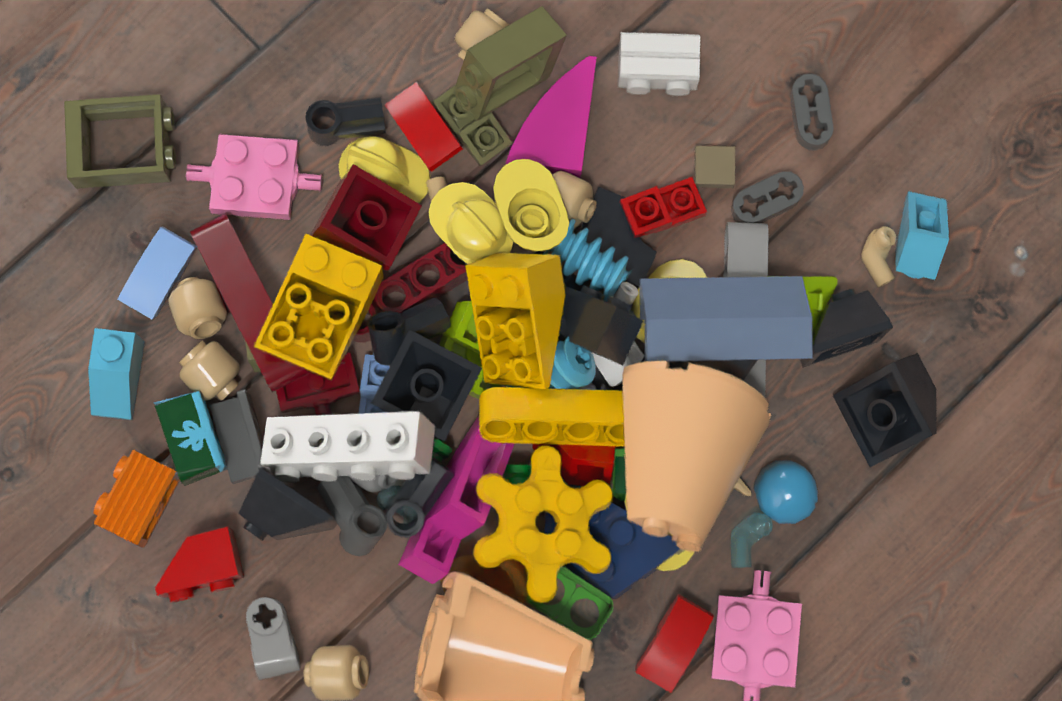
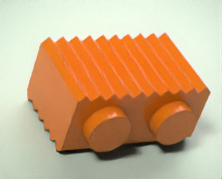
[93,450,180,548]

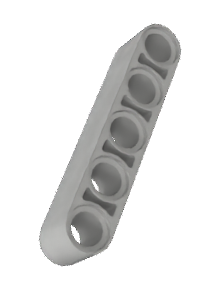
[723,222,769,398]

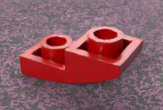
[385,82,463,172]
[620,176,707,238]
[635,594,714,693]

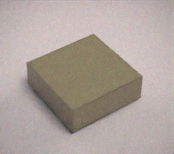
[694,146,735,188]

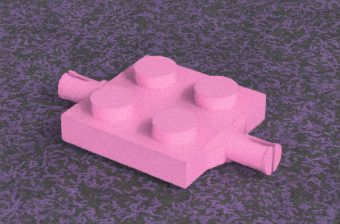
[186,134,323,220]
[712,570,802,701]

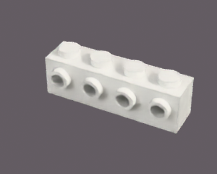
[260,412,435,482]

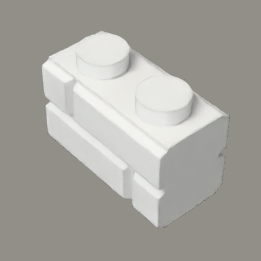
[618,32,700,96]

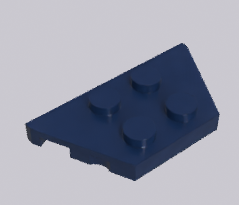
[544,478,685,600]

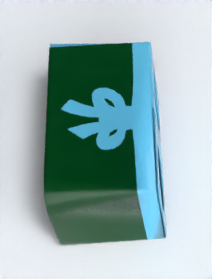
[154,391,227,486]

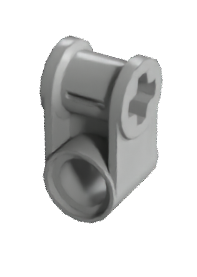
[246,597,301,680]

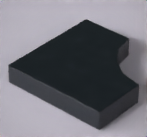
[579,187,657,289]

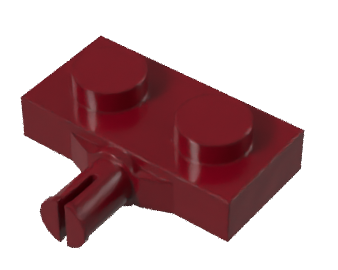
[276,353,360,416]

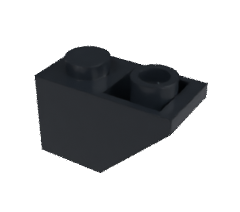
[563,285,643,366]

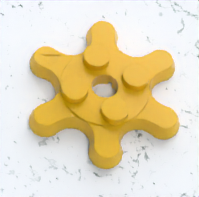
[474,445,613,603]

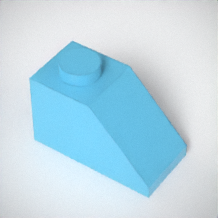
[895,191,949,280]
[88,328,145,420]

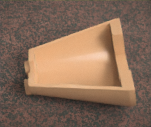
[622,361,771,552]
[414,572,594,701]

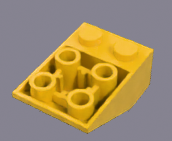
[254,234,384,380]
[465,253,565,389]

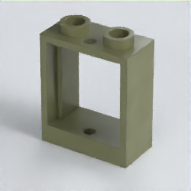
[454,6,567,121]
[64,94,176,189]

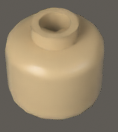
[455,8,509,60]
[552,171,597,228]
[168,277,227,339]
[179,340,240,401]
[304,645,369,701]

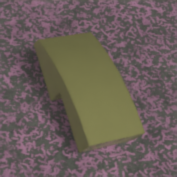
[431,84,512,166]

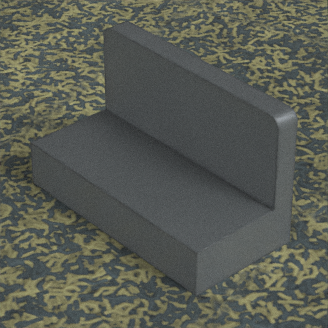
[210,389,271,484]

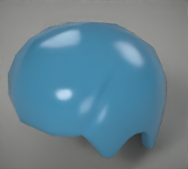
[754,460,818,524]

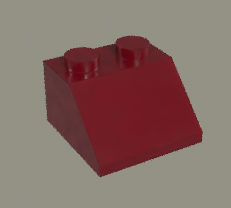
[310,164,422,270]

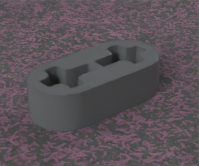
[790,74,833,151]
[731,171,804,224]

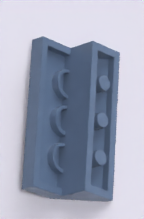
[639,276,813,361]

